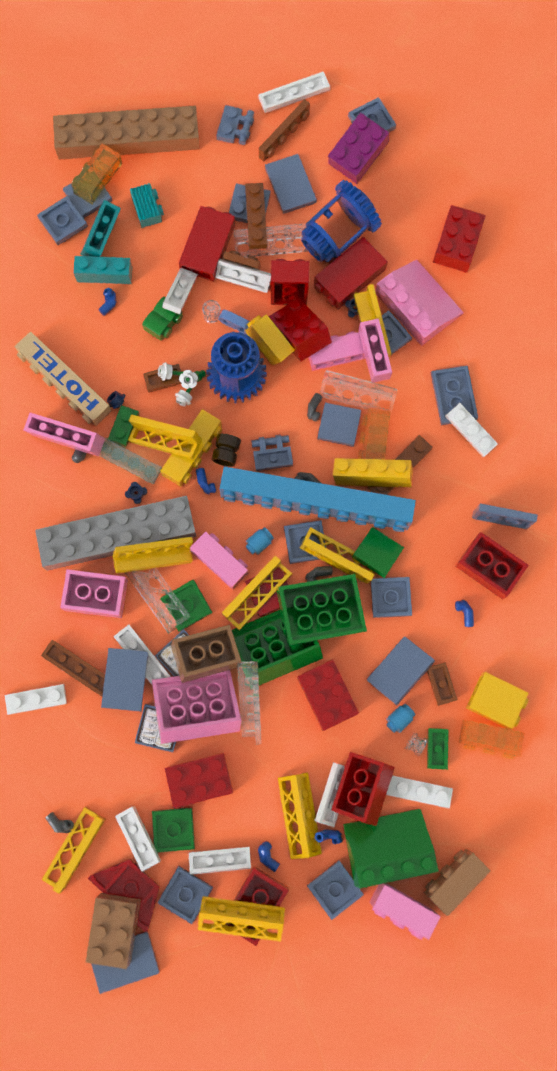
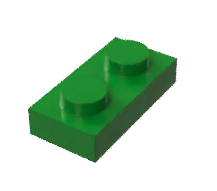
[108,405,139,447]
[427,728,449,770]

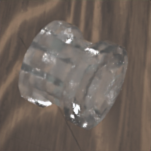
[202,300,221,323]
[404,732,428,757]

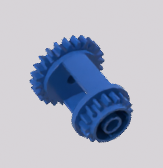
[301,180,382,262]
[206,332,267,404]

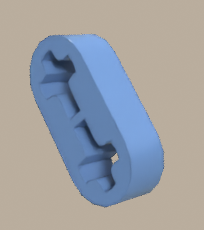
[218,310,250,334]

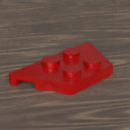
[88,859,160,933]

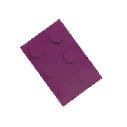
[328,112,389,184]

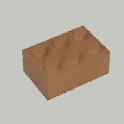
[171,625,241,683]
[424,849,491,917]
[85,893,141,969]

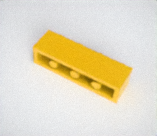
[160,409,223,487]
[333,458,413,488]

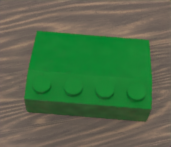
[277,574,367,645]
[232,610,323,689]
[343,809,439,888]

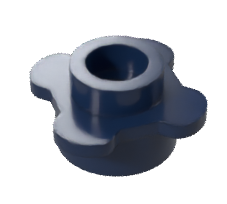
[345,299,358,318]
[107,391,126,409]
[125,482,147,504]

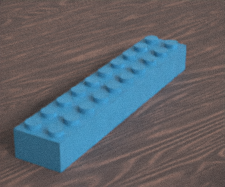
[219,466,416,532]

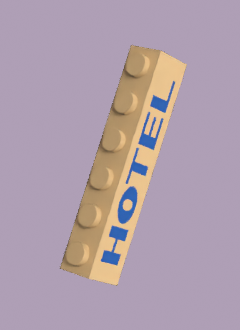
[14,331,112,426]

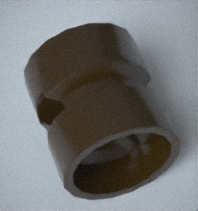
[211,433,241,467]

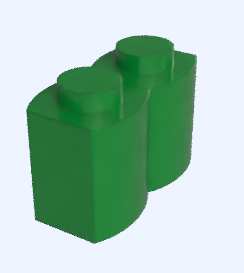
[142,296,183,341]

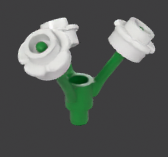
[158,362,206,407]

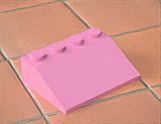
[375,259,464,346]
[152,670,241,744]

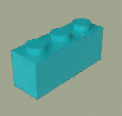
[80,200,121,257]
[73,256,133,284]

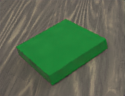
[352,527,404,578]
[160,579,212,632]
[152,808,195,853]

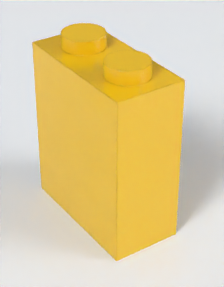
[245,314,295,366]
[466,672,529,729]

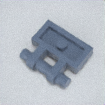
[216,105,254,145]
[251,434,293,471]

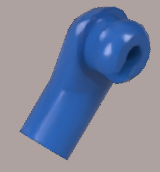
[98,288,116,316]
[196,468,216,495]
[455,600,474,627]
[315,829,343,845]
[258,841,280,872]

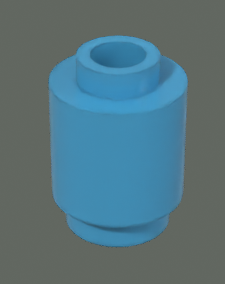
[245,527,274,555]
[386,704,416,733]

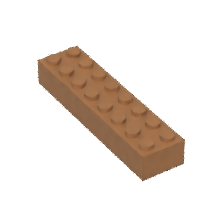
[53,105,200,160]

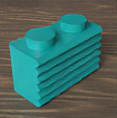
[130,183,164,228]

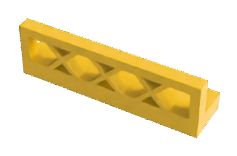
[354,284,391,361]
[128,414,202,460]
[300,527,375,584]
[112,537,193,574]
[222,556,292,631]
[278,773,322,859]
[42,807,106,894]
[198,896,285,942]

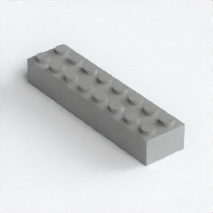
[35,496,197,571]

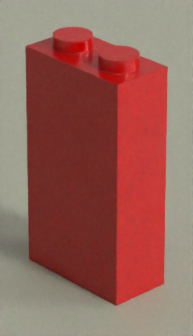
[179,206,235,282]
[314,236,388,310]

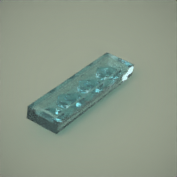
[97,433,162,484]

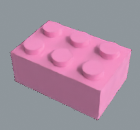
[60,569,128,618]
[369,883,441,940]

